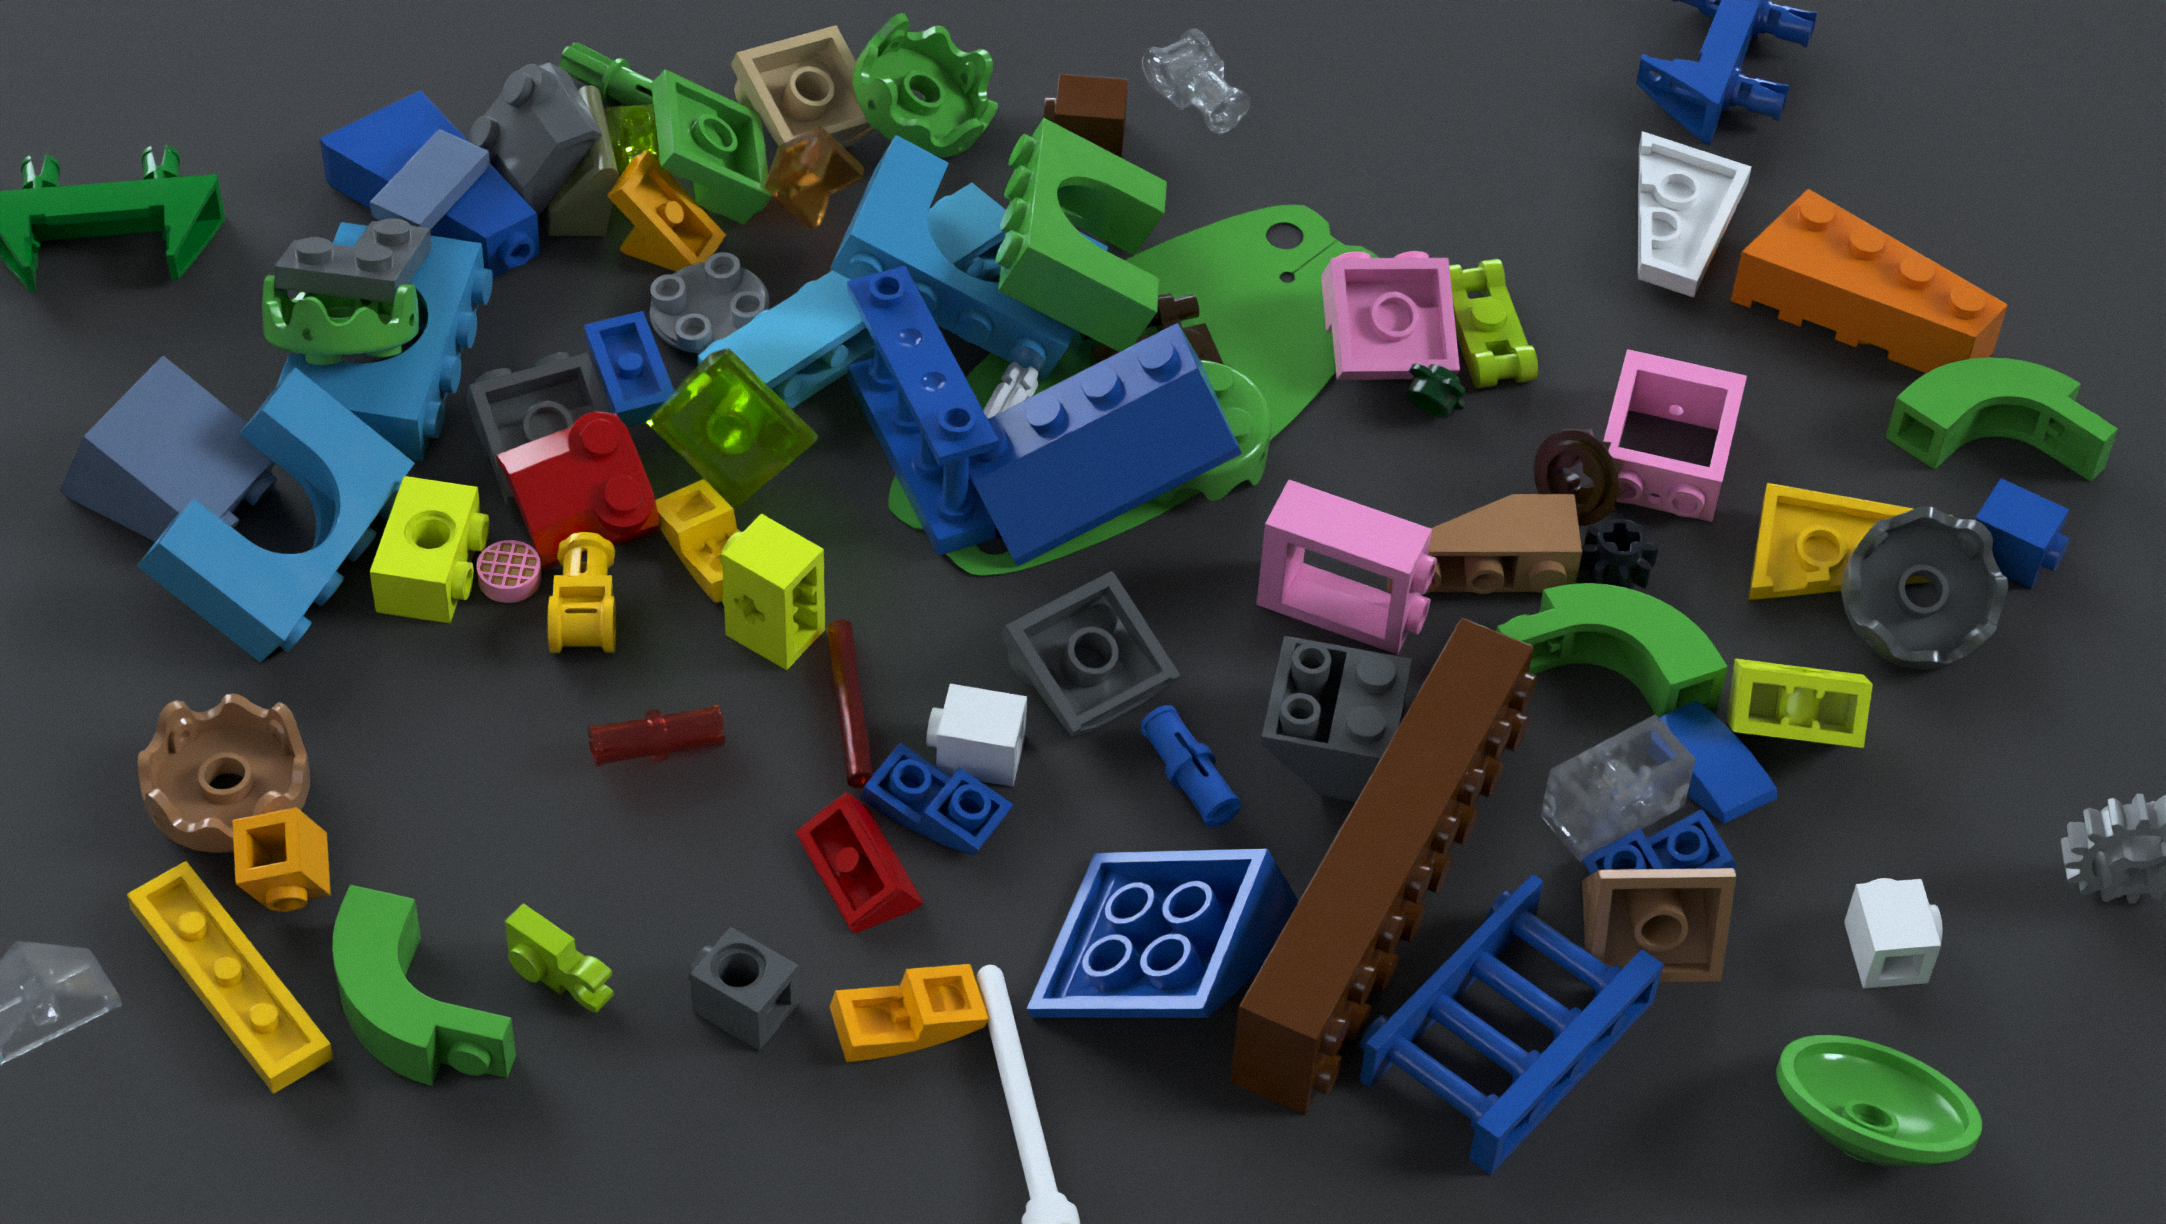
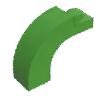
[1885,357,2118,482]
[1496,583,1728,718]
[332,885,516,1086]

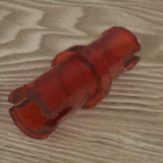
[587,704,725,767]

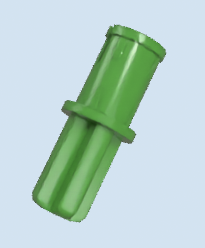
[559,42,655,120]

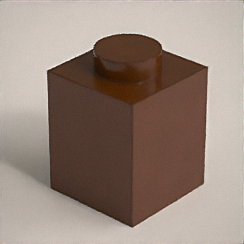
[1043,74,1128,158]

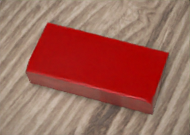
[795,792,924,934]

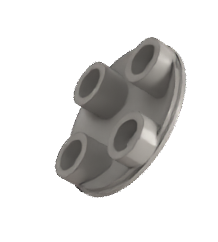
[649,252,770,353]

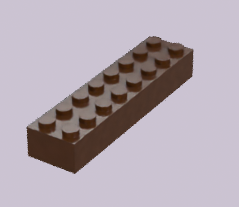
[1230,617,1537,1115]

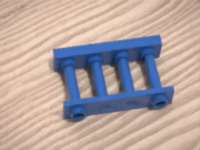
[847,265,999,556]
[1360,874,1664,1175]

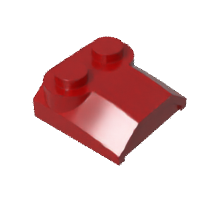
[496,412,661,571]

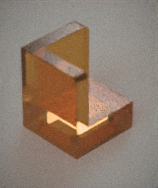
[765,125,865,230]

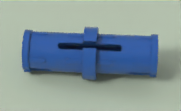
[1140,705,1242,828]

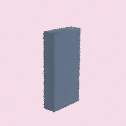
[370,129,490,229]

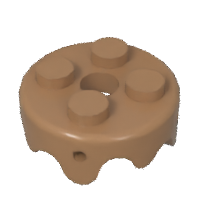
[137,693,310,853]

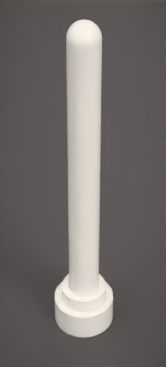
[977,965,1081,1224]

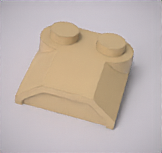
[731,25,877,159]

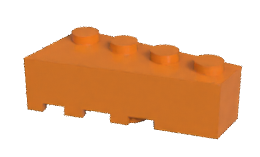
[1730,189,2008,373]

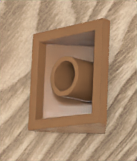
[1582,868,1736,983]

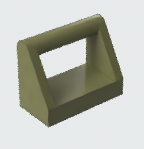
[542,85,619,236]

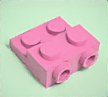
[1321,251,1460,380]

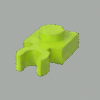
[505,903,614,1013]

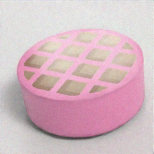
[476,540,542,603]

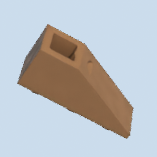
[1386,494,1582,594]

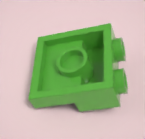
[651,69,772,225]

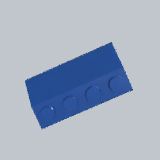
[969,323,1242,566]

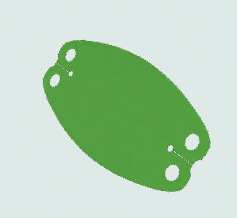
[888,205,1379,576]

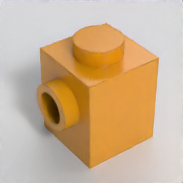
[232,807,331,912]

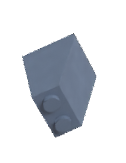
[59,356,278,542]

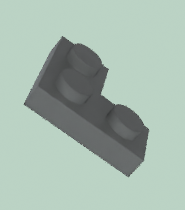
[274,218,431,303]

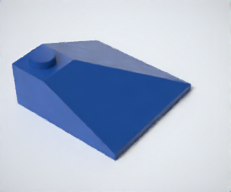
[1027,849,1299,1018]

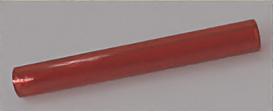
[827,619,873,788]

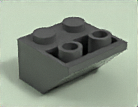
[1261,636,1412,802]

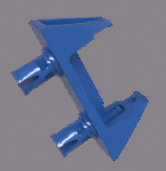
[1636,0,1818,145]

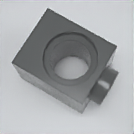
[688,927,799,1051]

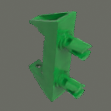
[0,145,225,292]

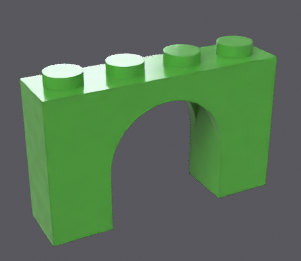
[995,118,1167,352]

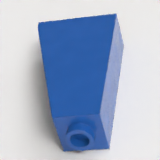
[320,90,540,278]

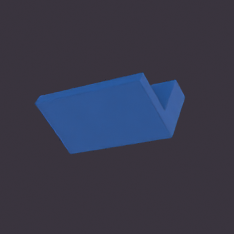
[584,311,681,450]

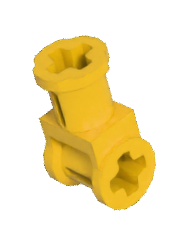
[548,532,616,653]

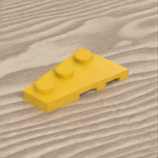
[1748,483,1953,600]

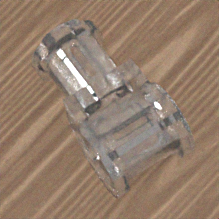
[1141,28,1250,134]

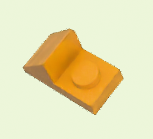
[607,150,726,271]

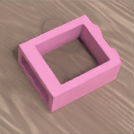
[1603,349,1747,522]
[1256,480,1437,655]

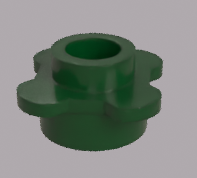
[1406,363,1466,418]

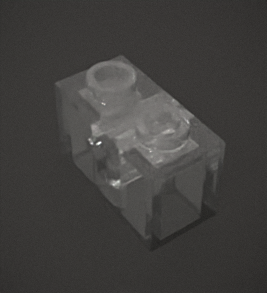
[1541,715,1696,862]

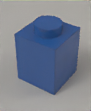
[1975,478,2070,589]

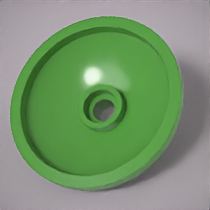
[1776,1035,1982,1167]

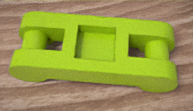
[1449,259,1538,389]

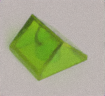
[647,348,819,509]

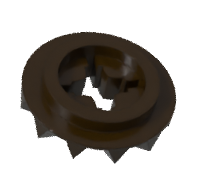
[1534,427,1625,526]

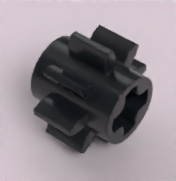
[1579,518,1659,589]

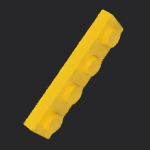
[127,861,333,1094]

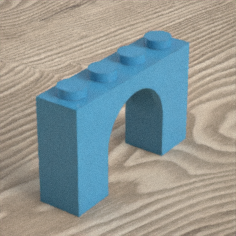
[830,135,1108,380]
[276,222,493,462]
[137,367,415,663]

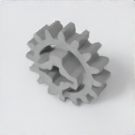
[2060,794,2166,903]

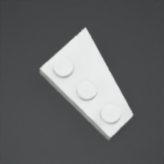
[1638,131,1752,298]

